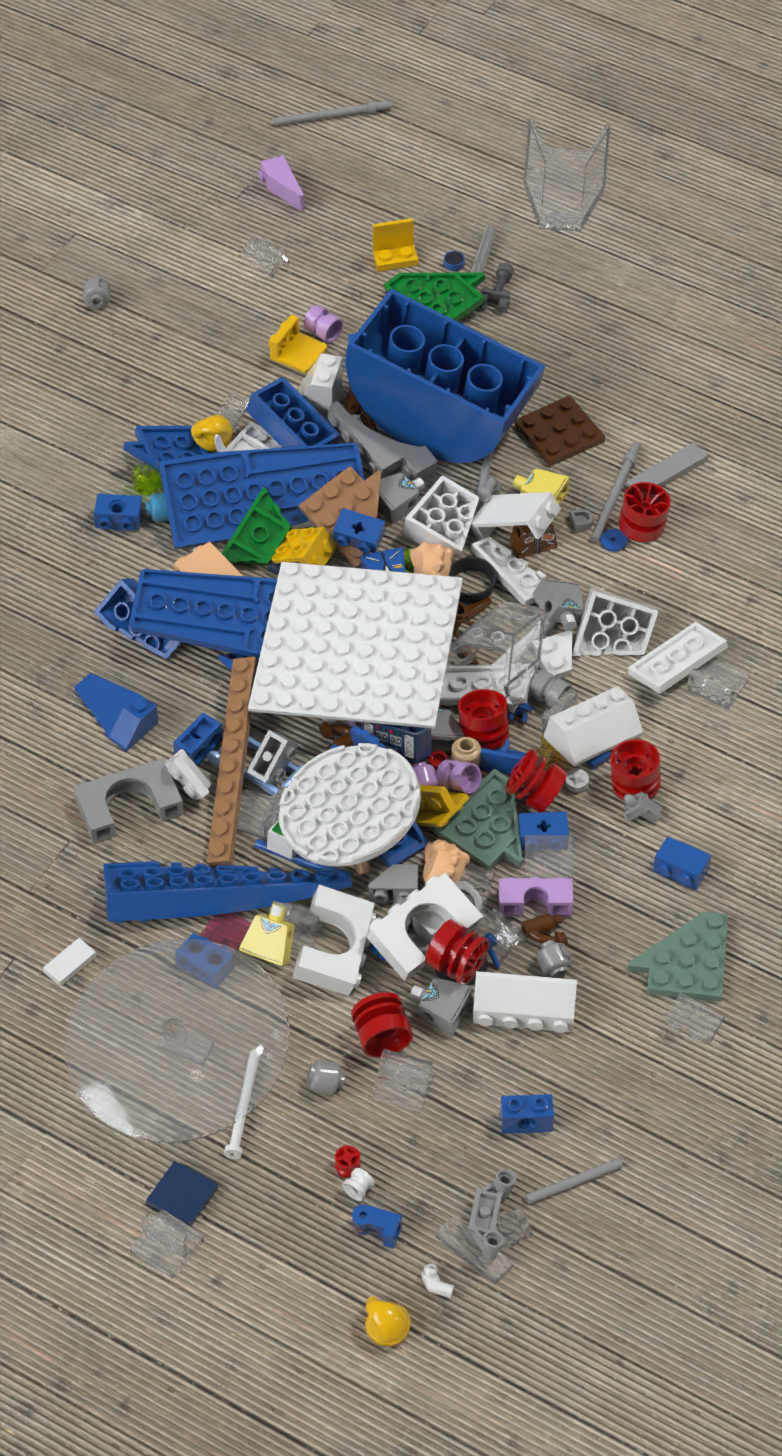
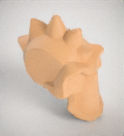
[410,542,454,576]
[422,840,470,883]

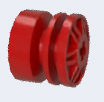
[458,689,509,750]
[610,739,661,801]
[505,749,567,813]
[425,919,490,985]
[351,992,413,1058]

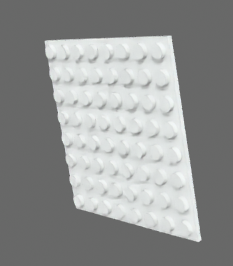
[248,562,463,729]

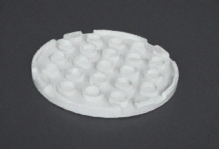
[278,743,421,866]

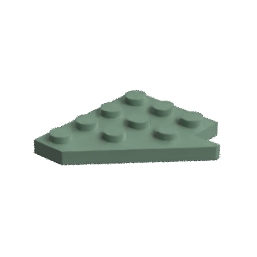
[433,769,523,871]
[628,912,728,1002]

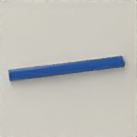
[254,839,344,871]

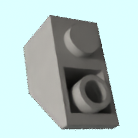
[369,864,418,903]

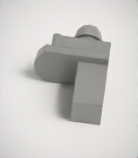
[623,792,661,823]

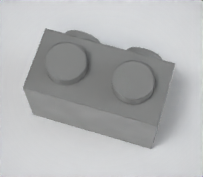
[247,730,299,786]

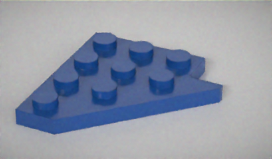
[123,426,209,471]

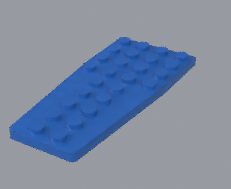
[159,443,365,549]
[129,569,277,659]

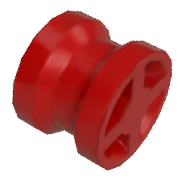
[335,1145,361,1178]

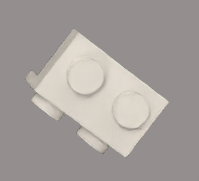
[164,749,211,800]

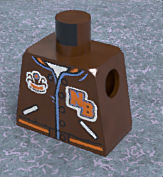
[510,522,557,558]

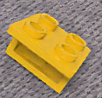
[415,785,469,828]

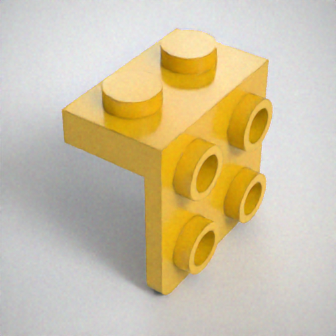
[268,314,327,373]
[271,527,337,566]

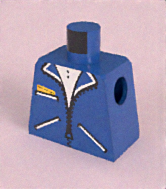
[361,547,405,573]

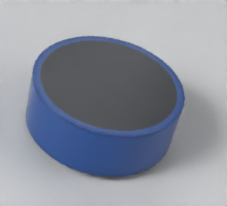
[444,251,465,271]

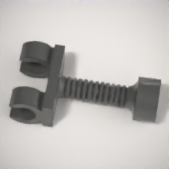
[479,263,514,313]

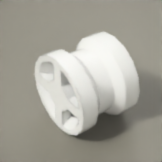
[342,1168,375,1201]

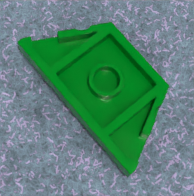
[221,487,291,566]

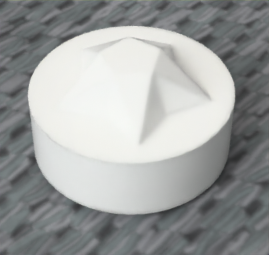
[565,769,589,793]

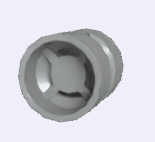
[528,670,572,711]

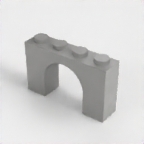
[73,758,184,844]

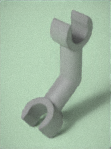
[479,477,503,502]

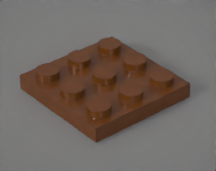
[515,395,605,467]

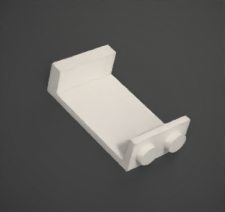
[470,492,561,541]

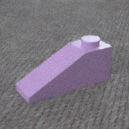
[258,156,304,211]

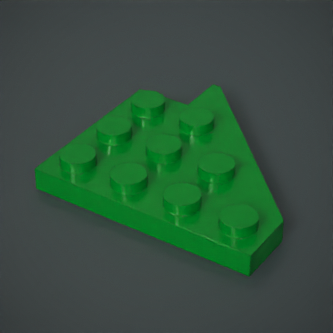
[383,272,486,322]

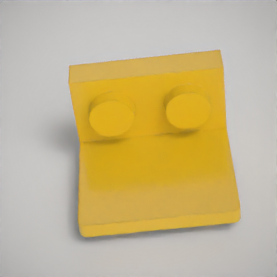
[372,218,419,272]

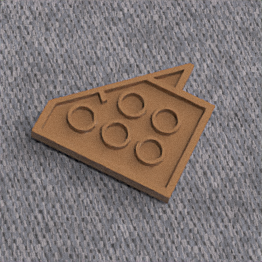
[299,466,381,569]

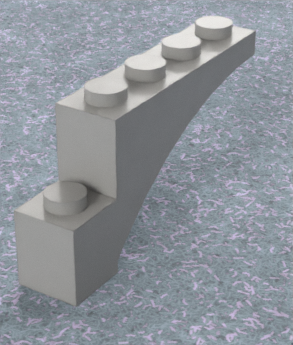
[328,401,438,481]

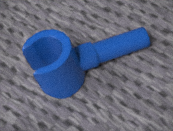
[483,932,501,968]

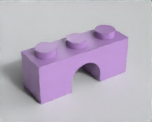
[498,877,573,917]

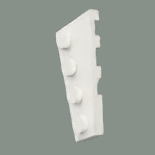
[470,537,546,607]

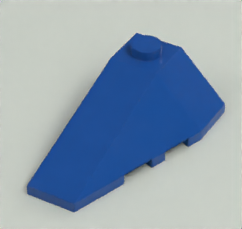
[94,578,182,659]
[74,673,158,752]

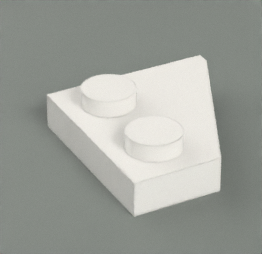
[531,630,572,680]

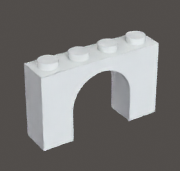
[367,872,483,982]
[292,885,376,996]

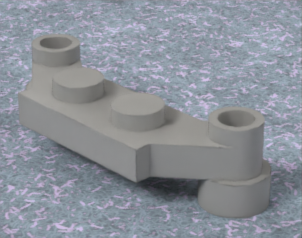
[467,1169,516,1261]

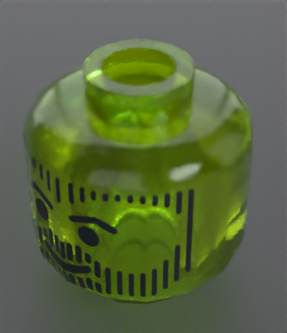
[131,462,161,495]

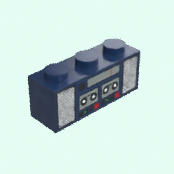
[362,722,432,763]

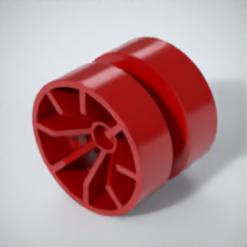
[618,482,671,542]

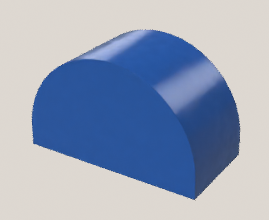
[345,289,545,463]

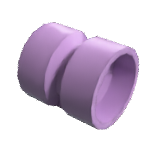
[303,305,343,343]
[436,760,481,794]

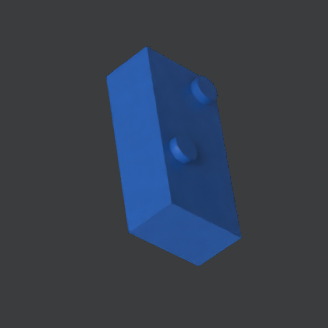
[246,377,341,448]

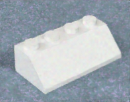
[543,686,643,767]
[473,971,577,1033]

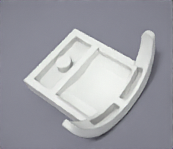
[214,421,282,452]

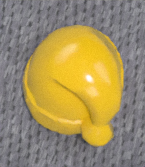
[191,414,233,452]
[365,1296,411,1347]

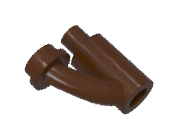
[319,721,354,751]
[521,913,568,946]

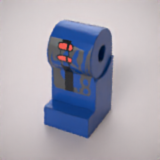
[352,1205,403,1249]

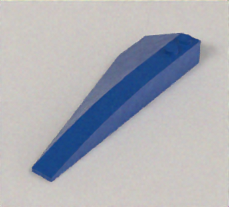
[103,861,352,923]

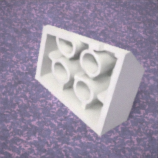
[403,475,479,555]
[572,588,659,656]

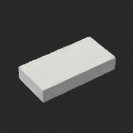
[43,938,97,987]

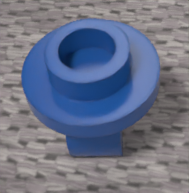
[509,702,533,724]

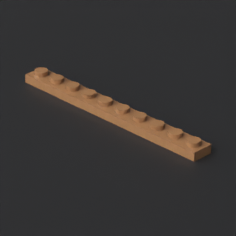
[207,657,258,867]

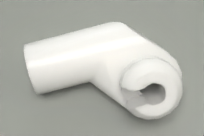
[421,1264,454,1298]

